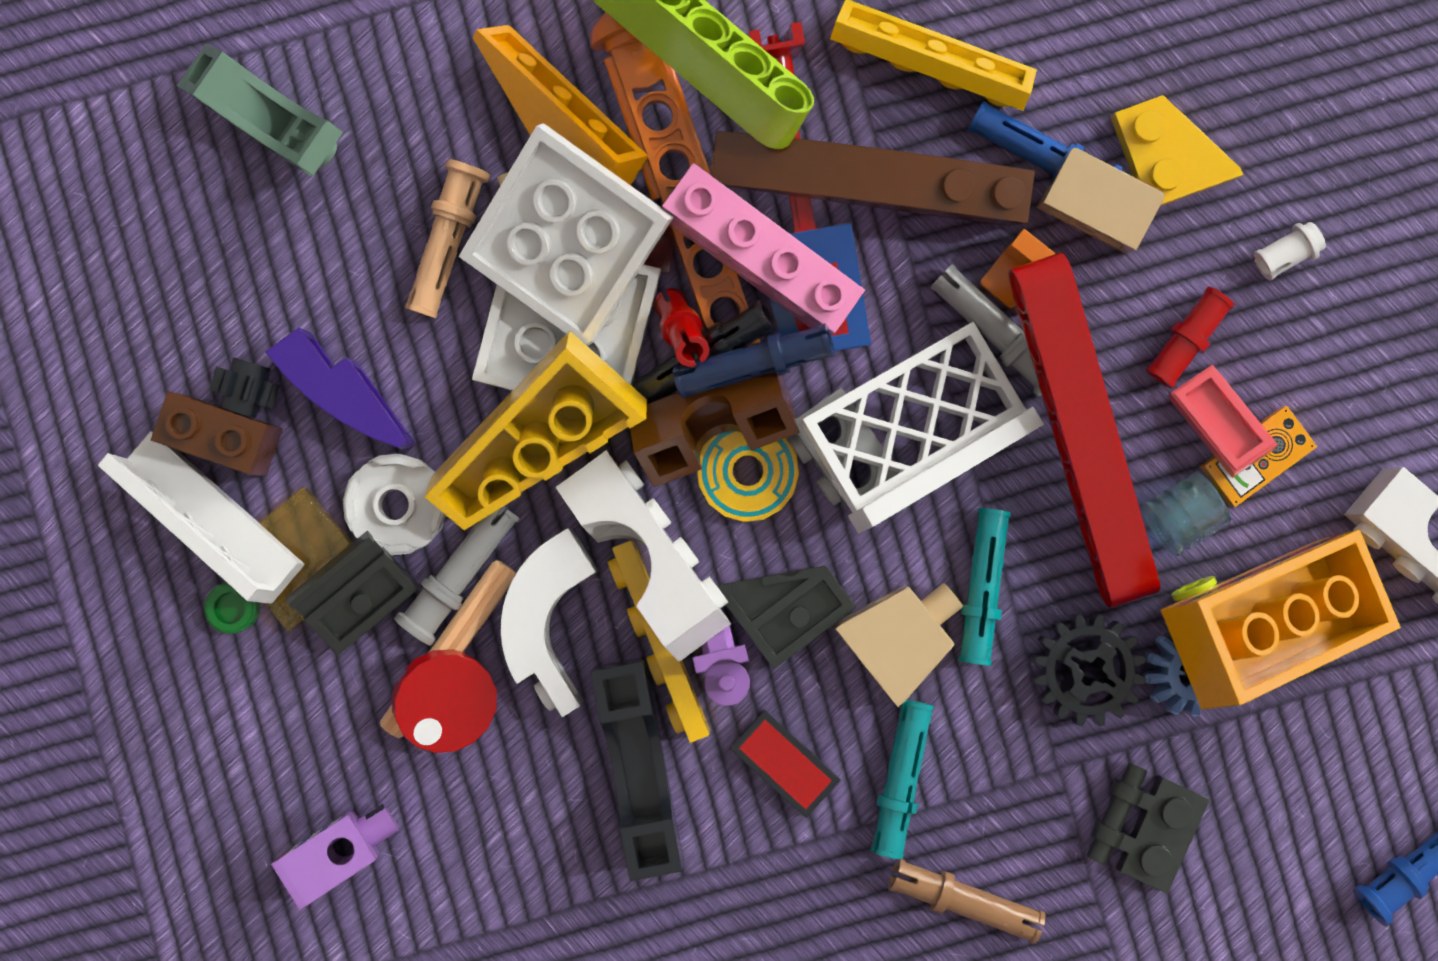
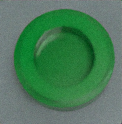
[204,583,260,634]

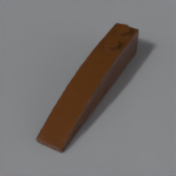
[710,130,1035,226]

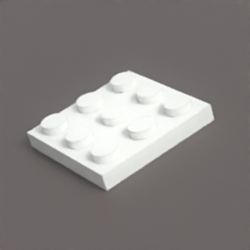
[459,123,674,346]
[472,264,661,391]

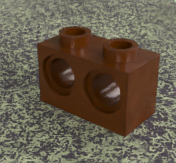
[150,391,283,476]

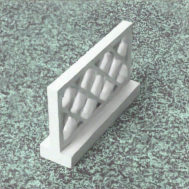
[799,321,1044,534]

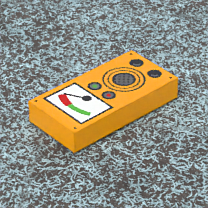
[1199,405,1318,508]

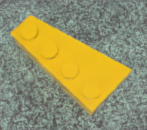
[424,331,647,530]

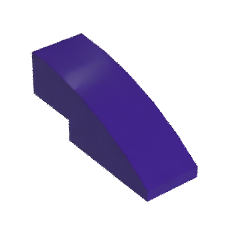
[265,327,416,450]

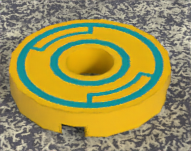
[697,431,799,522]

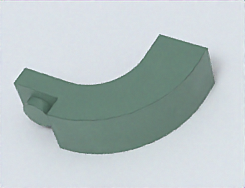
[177,43,343,176]

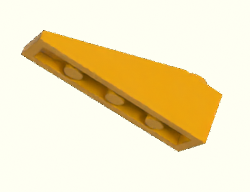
[472,25,648,186]

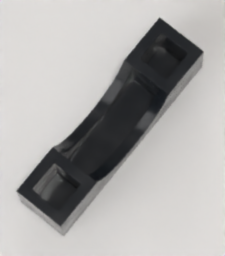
[590,657,684,881]

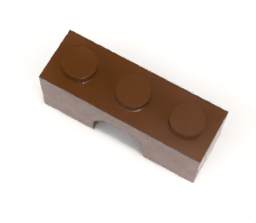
[630,372,800,487]

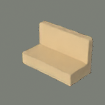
[1036,148,1165,254]

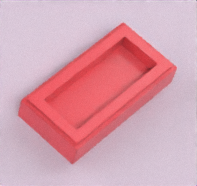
[1169,364,1278,478]

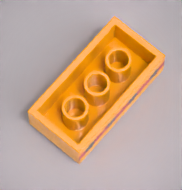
[1161,529,1401,710]

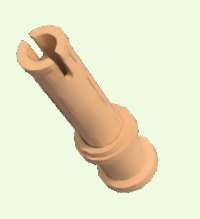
[405,159,491,318]

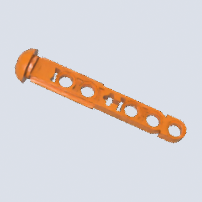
[590,12,760,347]

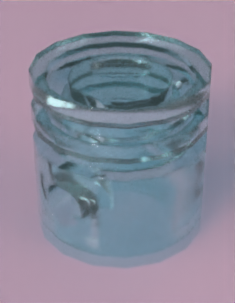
[1141,471,1231,556]

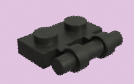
[1086,762,1210,894]

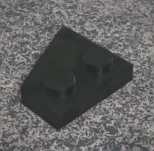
[718,566,856,669]

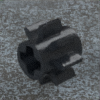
[209,357,280,418]

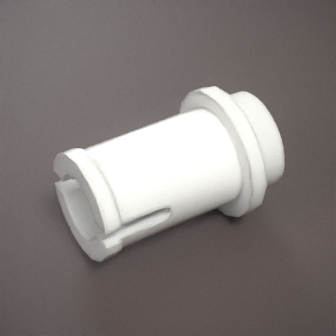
[1253,222,1326,281]

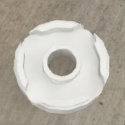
[343,454,446,556]

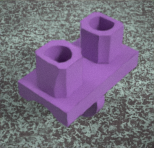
[693,625,750,706]

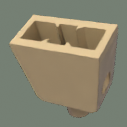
[832,583,963,707]

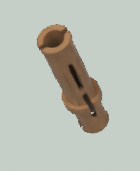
[888,859,1046,944]

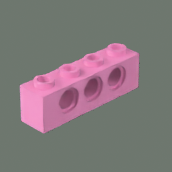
[661,163,865,334]

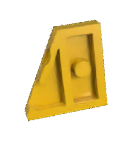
[1111,95,1243,207]

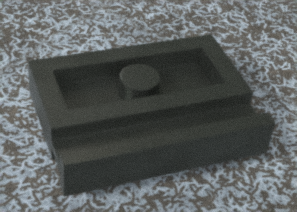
[287,530,418,655]

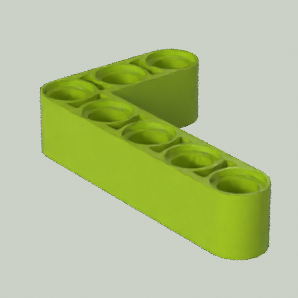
[593,0,814,149]

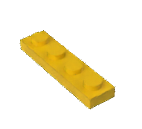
[830,0,1037,111]
[608,540,710,743]

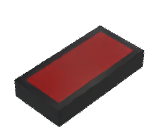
[730,709,841,818]

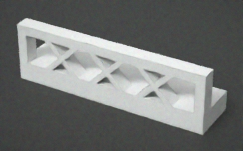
[98,431,305,604]

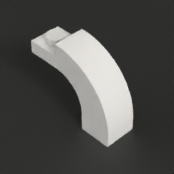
[501,528,599,717]

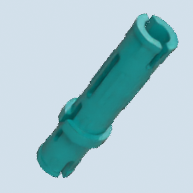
[958,508,1011,666]
[870,699,934,859]

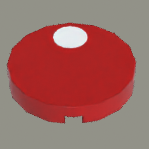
[392,649,497,753]

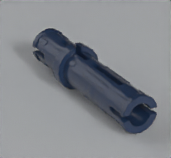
[673,323,835,399]

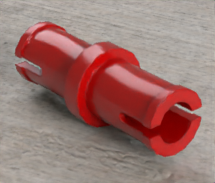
[1145,286,1235,389]
[654,288,709,367]

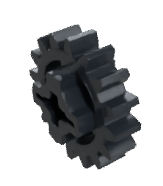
[1030,613,1146,726]

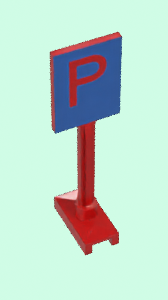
[747,22,871,351]

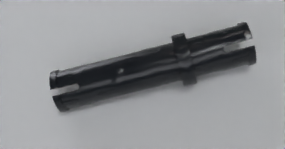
[632,300,778,404]

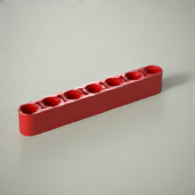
[1008,252,1161,609]

